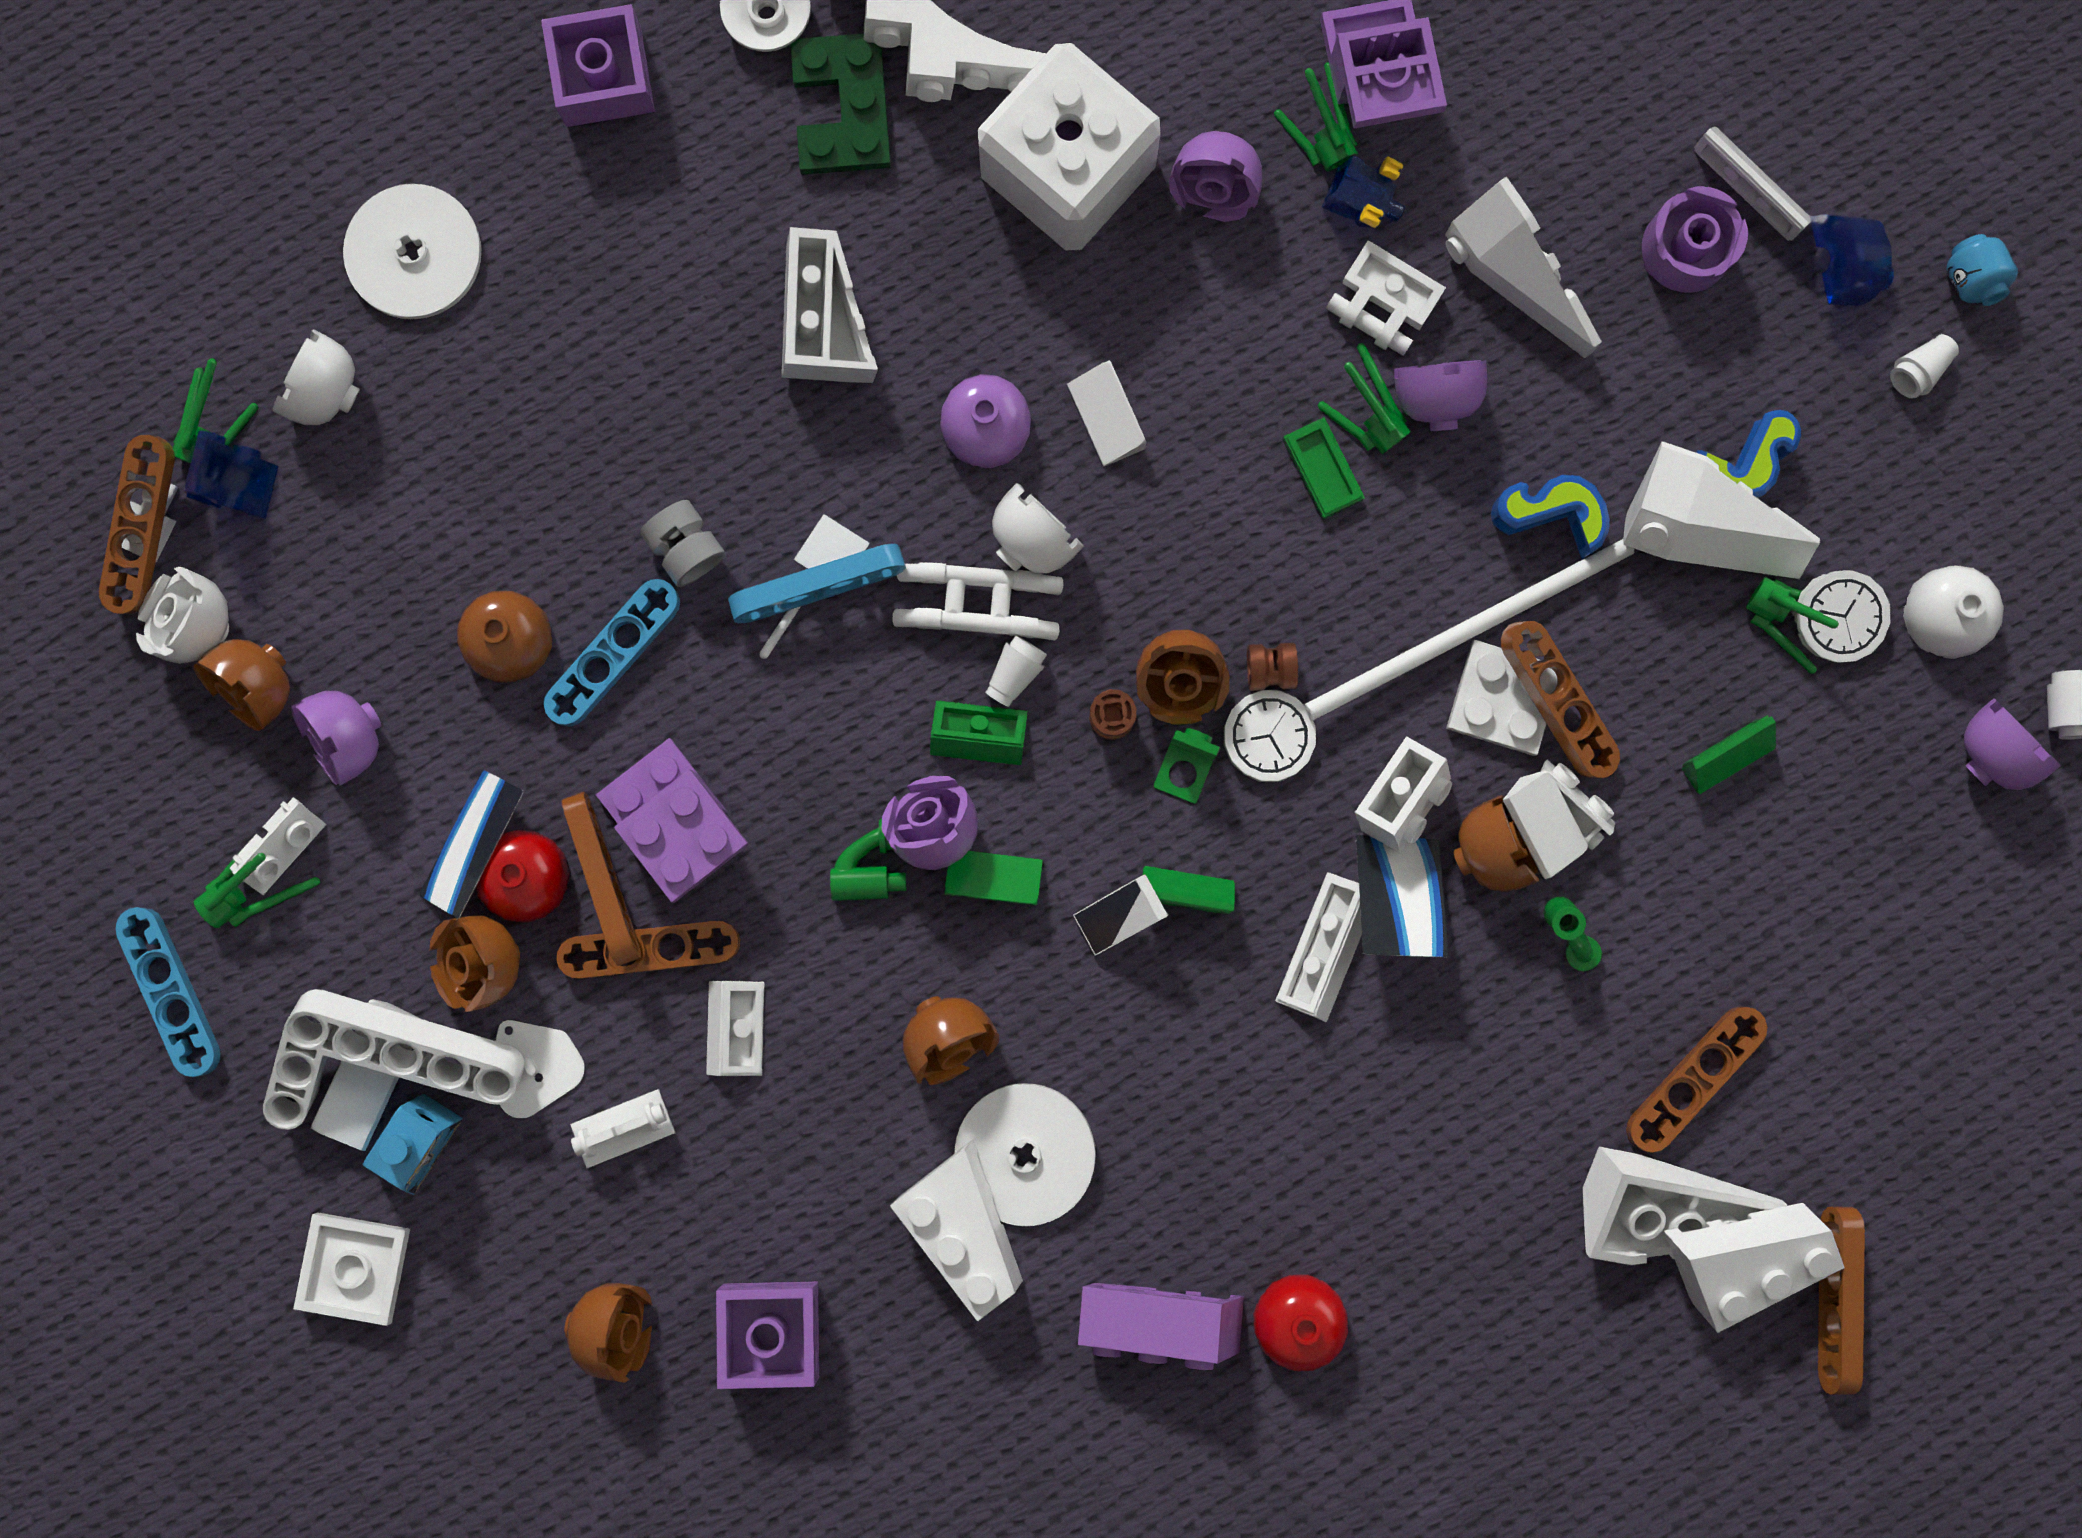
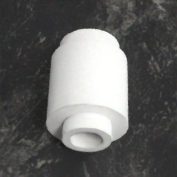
[2047,670,2082,739]

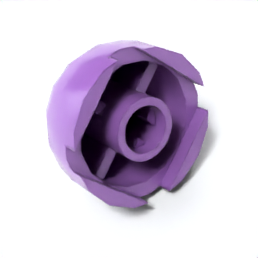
[1169,131,1262,222]
[1394,360,1487,431]
[940,374,1031,468]
[291,691,381,786]
[1964,698,2061,790]
[882,776,978,870]

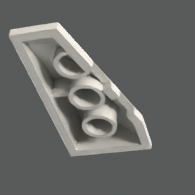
[1445,177,1602,358]
[1623,441,1820,579]
[1583,1147,1787,1265]

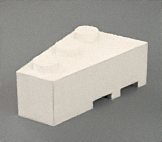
[782,227,878,383]
[890,1140,1023,1321]
[1664,1203,1845,1333]

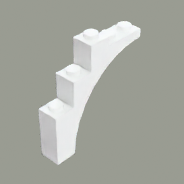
[863,0,1046,102]

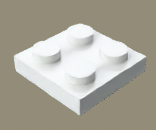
[1446,640,1557,756]
[293,1213,410,1326]

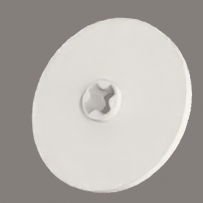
[343,184,481,319]
[955,1083,1096,1226]

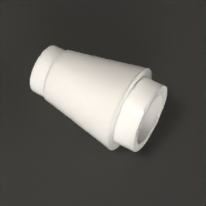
[1890,334,1959,398]
[985,635,1047,707]

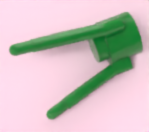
[1274,62,1358,172]
[1318,343,1411,455]
[173,358,258,470]
[1746,577,1839,674]
[194,841,320,928]

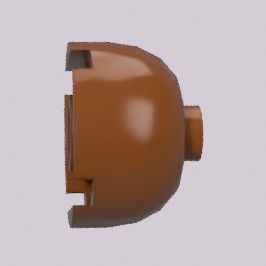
[457,591,552,683]
[1136,629,1229,725]
[193,639,290,731]
[1454,795,1539,892]
[429,916,520,1012]
[903,996,999,1085]
[564,1283,652,1383]

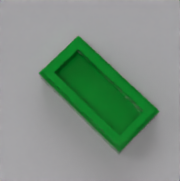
[1282,417,1365,520]

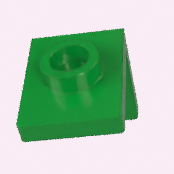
[1154,728,1220,804]

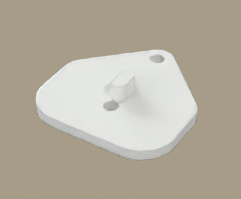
[491,1020,585,1118]

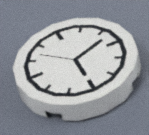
[1794,570,1890,662]
[1224,690,1316,782]

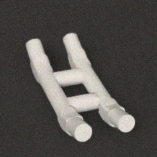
[893,563,1063,641]

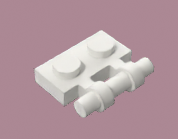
[1326,241,1446,356]

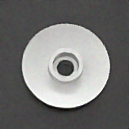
[720,0,811,52]

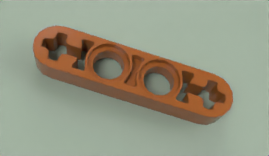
[99,435,175,614]
[1501,621,1620,778]
[562,791,641,966]
[556,921,741,979]
[1626,1007,1768,1152]
[1818,1207,1865,1395]

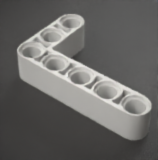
[263,989,524,1130]

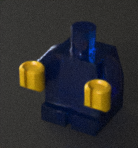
[1322,156,1405,228]

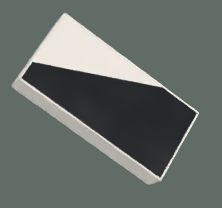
[1073,874,1168,956]

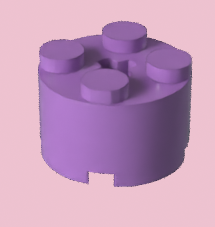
[1642,186,1748,293]

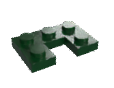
[791,34,891,175]

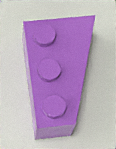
[1078,1283,1244,1370]

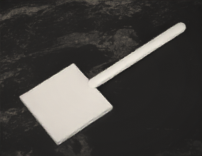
[760,514,870,659]

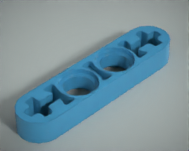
[728,544,906,623]
[544,579,680,727]
[115,907,221,1077]

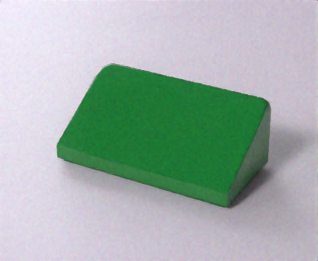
[930,701,1028,765]
[1682,715,1776,795]
[944,851,1043,906]
[1142,866,1235,915]

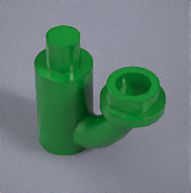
[830,819,907,901]
[1543,897,1602,971]

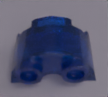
[1810,214,1894,306]
[184,431,279,519]

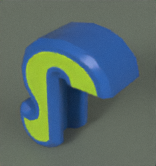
[1695,410,1801,499]
[1491,475,1610,560]

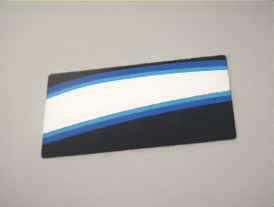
[419,770,523,918]
[1356,835,1449,957]

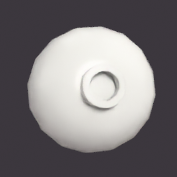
[273,329,360,425]
[992,483,1084,573]
[1903,566,2004,659]
[136,567,229,664]

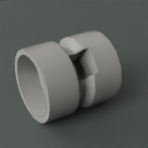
[640,500,726,587]

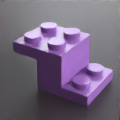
[1320,0,1447,128]
[596,738,749,903]

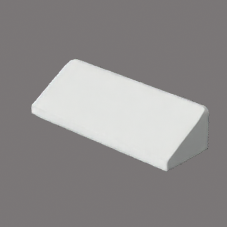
[1694,127,1813,241]
[1275,872,1362,1022]
[311,999,420,1151]

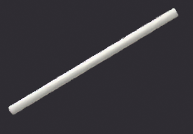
[1305,539,1634,720]

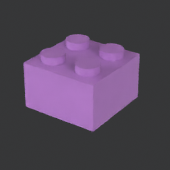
[541,4,655,127]
[716,1281,819,1389]

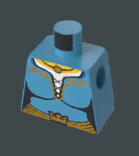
[363,1094,463,1195]

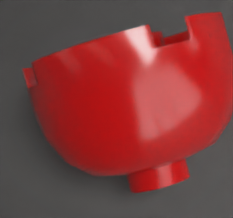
[475,830,570,923]
[1253,1275,1348,1371]

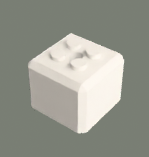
[978,43,1160,250]

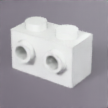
[1355,736,1452,853]

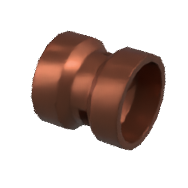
[1247,643,1298,691]
[1089,689,1136,740]

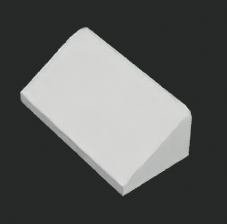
[1067,360,1146,467]
[1503,770,1588,879]
[707,981,764,1076]

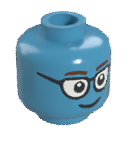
[1946,234,2018,306]

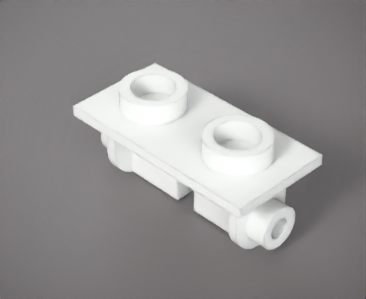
[1541,760,1615,850]
[230,797,326,895]
[570,1089,675,1168]

